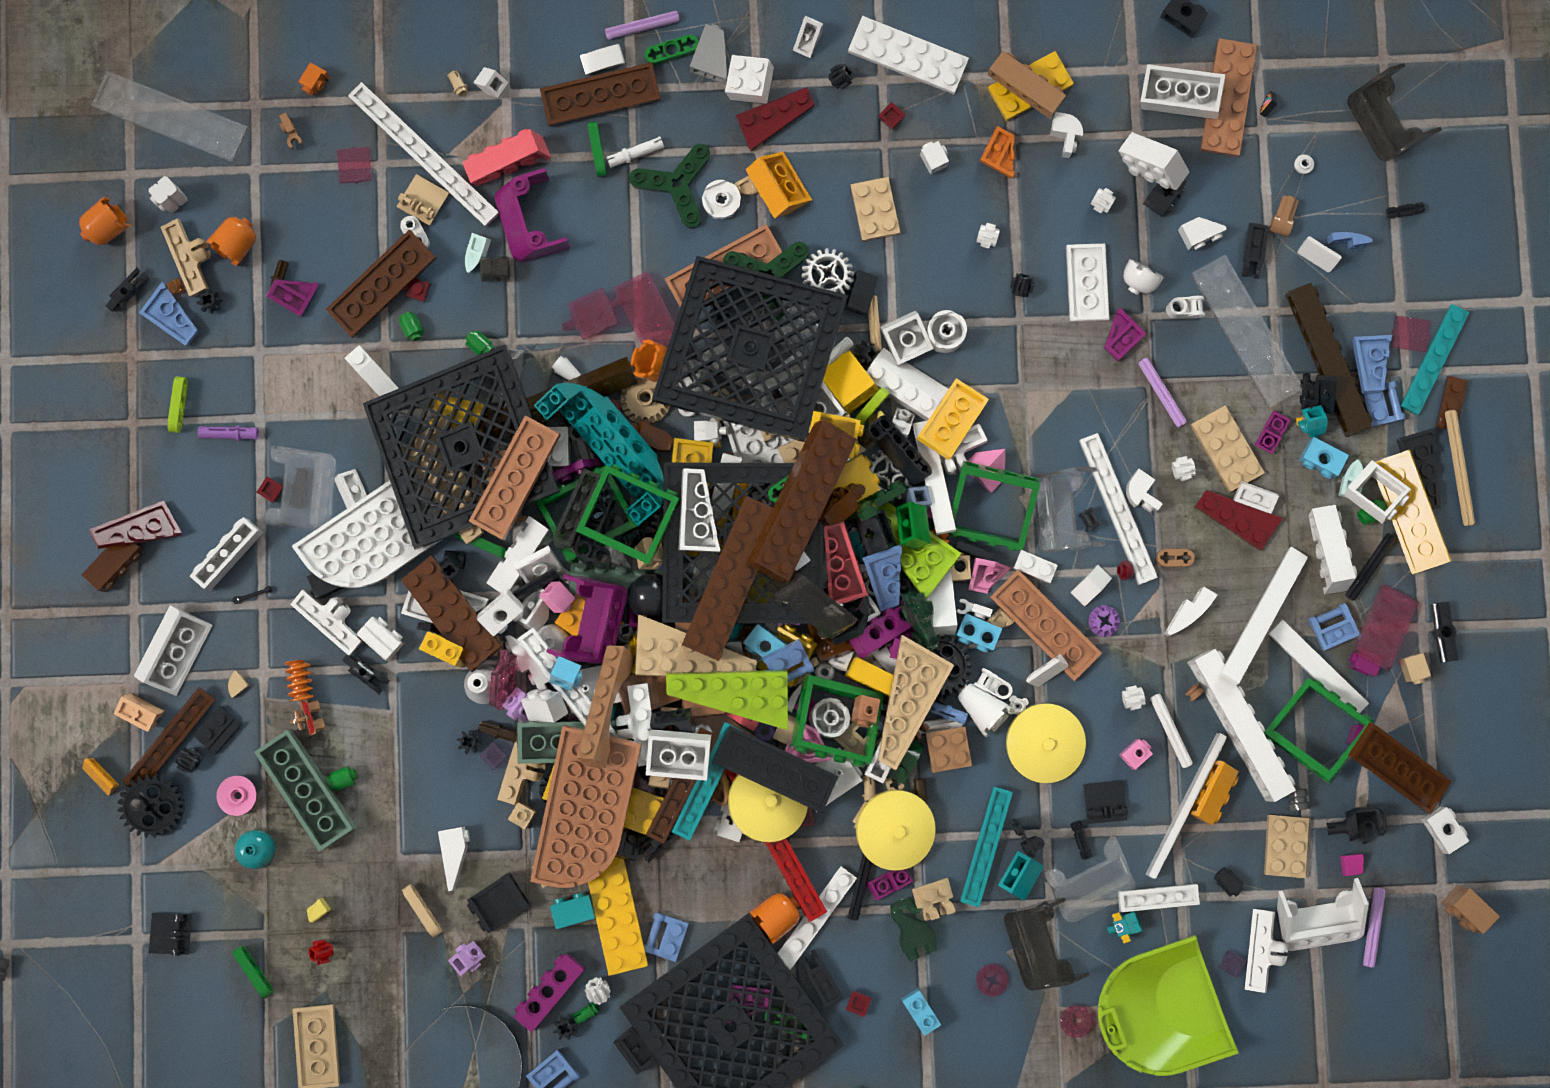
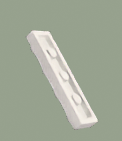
[1118,884,1200,912]

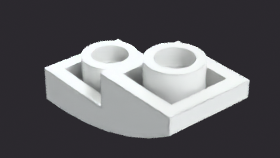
[580,44,625,75]

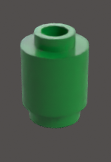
[399,311,424,342]
[465,330,495,355]
[1357,499,1388,525]
[326,766,358,791]

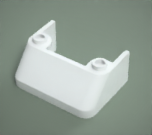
[1277,878,1369,951]

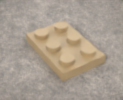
[850,177,900,242]
[1264,815,1309,878]

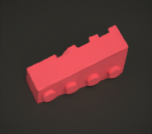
[462,129,551,186]
[824,521,868,604]

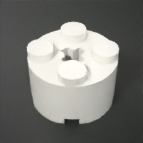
[926,310,967,353]

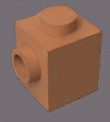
[851,695,880,728]

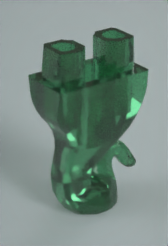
[900,590,939,651]
[890,896,937,962]

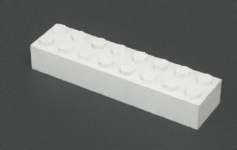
[1187,649,1296,802]

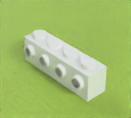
[190,517,264,591]

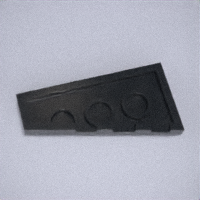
[1396,428,1441,510]

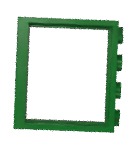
[949,461,1041,551]
[576,464,681,565]
[536,466,639,566]
[790,675,884,768]
[1264,678,1374,785]

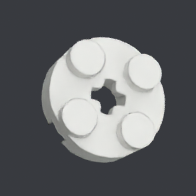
[702,180,741,219]

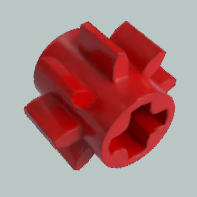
[308,939,334,965]

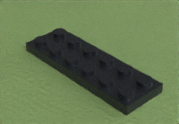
[712,725,839,813]

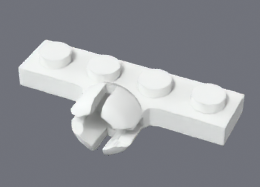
[939,424,987,475]
[290,589,363,656]
[616,683,652,766]
[1245,909,1288,993]

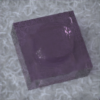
[479,742,507,770]
[1218,950,1247,979]

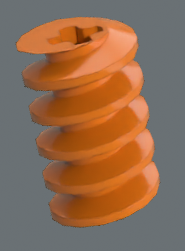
[284,660,314,702]

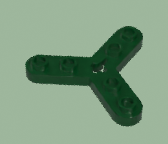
[629,144,710,229]
[723,242,809,323]
[844,480,908,522]

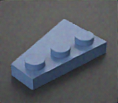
[139,282,199,347]
[1352,335,1392,394]
[863,545,902,612]

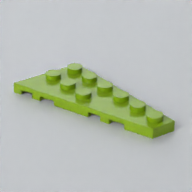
[859,493,962,600]

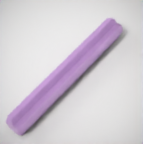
[605,11,680,40]
[1138,358,1187,427]
[1363,888,1386,968]

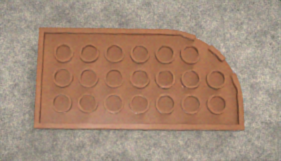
[530,725,642,888]

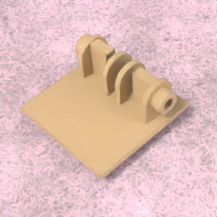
[397,174,449,226]

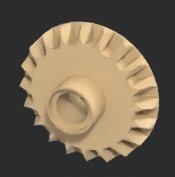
[621,376,670,423]

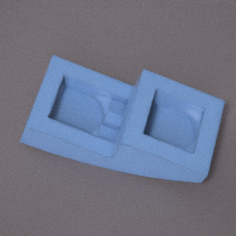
[1327,232,1373,250]

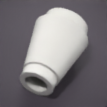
[551,356,581,380]

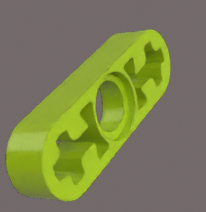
[167,376,188,433]
[855,387,890,425]

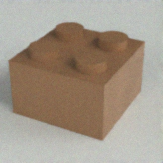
[924,727,972,773]
[1441,885,1500,934]

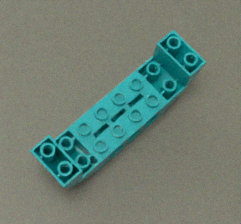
[534,383,664,526]

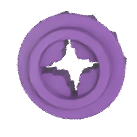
[1088,605,1120,637]

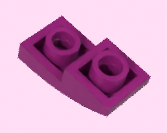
[1254,410,1291,454]
[867,869,914,901]

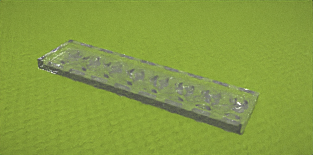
[91,71,249,163]
[1190,255,1302,408]

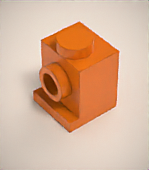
[298,62,331,96]

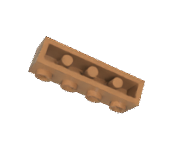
[988,51,1066,119]

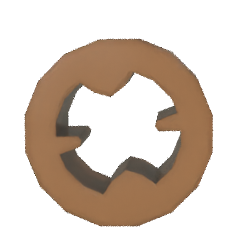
[1185,682,1204,701]

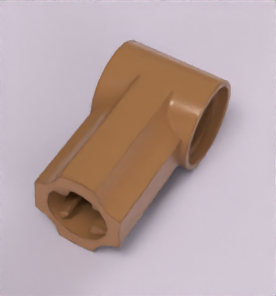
[1269,195,1299,237]

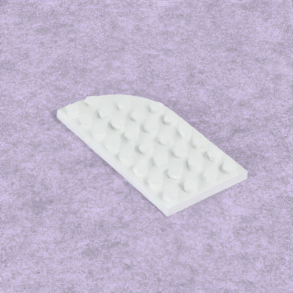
[292,466,446,588]

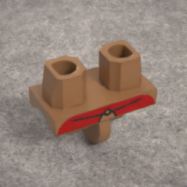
[290,699,325,737]

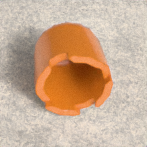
[79,196,131,245]
[206,217,256,267]
[631,339,668,383]
[749,893,800,944]

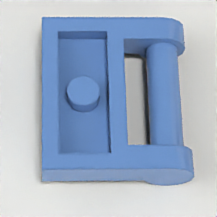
[1360,381,1406,428]
[1308,603,1360,651]
[763,639,814,683]
[644,912,689,962]
[526,1049,581,1088]

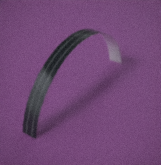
[439,1005,523,1088]

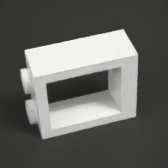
[1344,461,1410,524]

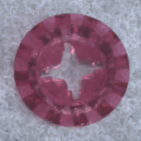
[976,964,1008,997]
[1060,1005,1092,1038]

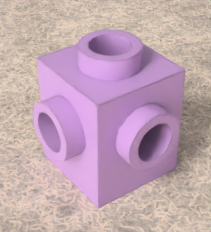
[502,687,527,722]
[448,941,485,976]

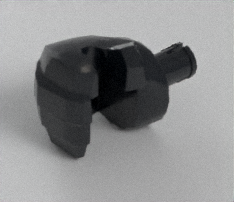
[1326,806,1387,844]

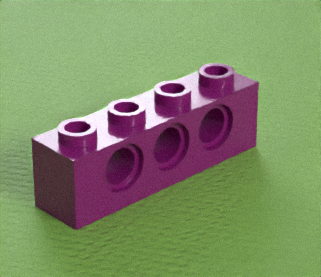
[849,597,927,659]
[514,953,585,1033]

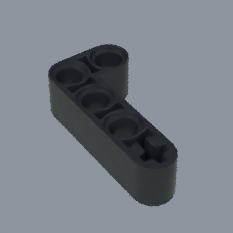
[858,415,932,486]
[574,486,616,569]

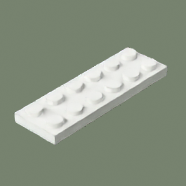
[848,16,969,95]

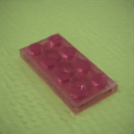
[613,271,675,347]
[1353,584,1419,670]

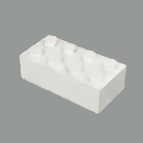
[1140,64,1225,119]

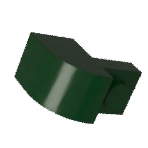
[887,739,924,784]

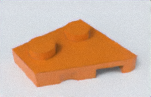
[979,126,1014,178]

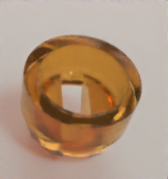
[165,278,183,294]

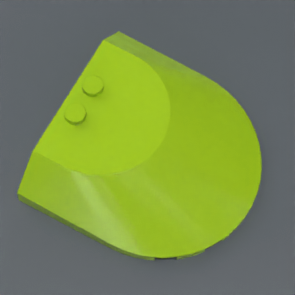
[1098,935,1239,1076]

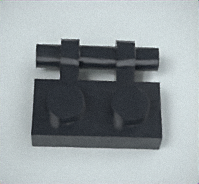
[1299,373,1337,415]

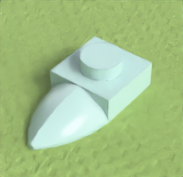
[465,233,491,273]
[1339,460,1363,498]

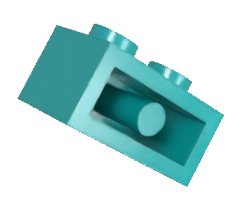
[998,851,1044,901]
[550,891,596,929]

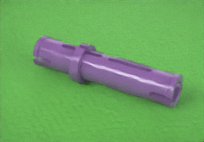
[198,425,259,441]

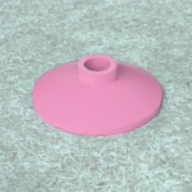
[217,776,257,816]

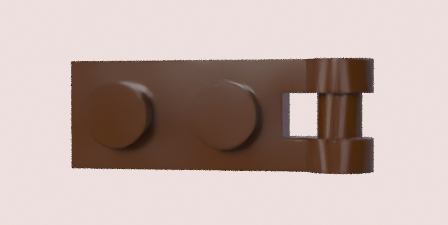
[1435,375,1468,429]

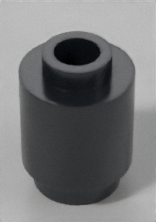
[1214,867,1244,897]

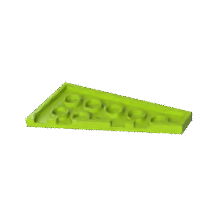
[666,670,788,730]

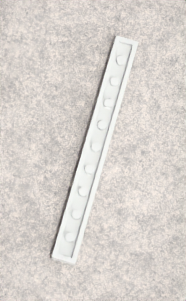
[348,82,499,227]

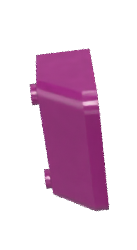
[495,168,570,263]
[546,574,627,663]

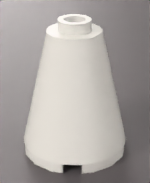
[464,665,504,704]
[958,684,1013,737]

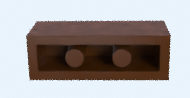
[81,543,145,592]

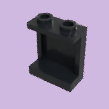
[467,872,531,934]

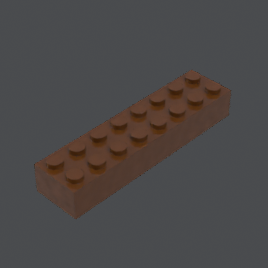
[746,419,857,582]
[682,496,773,661]

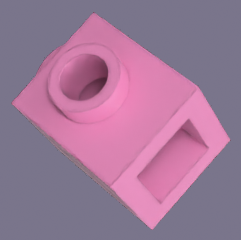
[539,581,575,613]
[1119,739,1153,770]

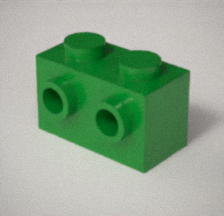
[896,501,931,549]

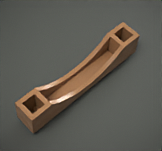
[577,645,635,768]

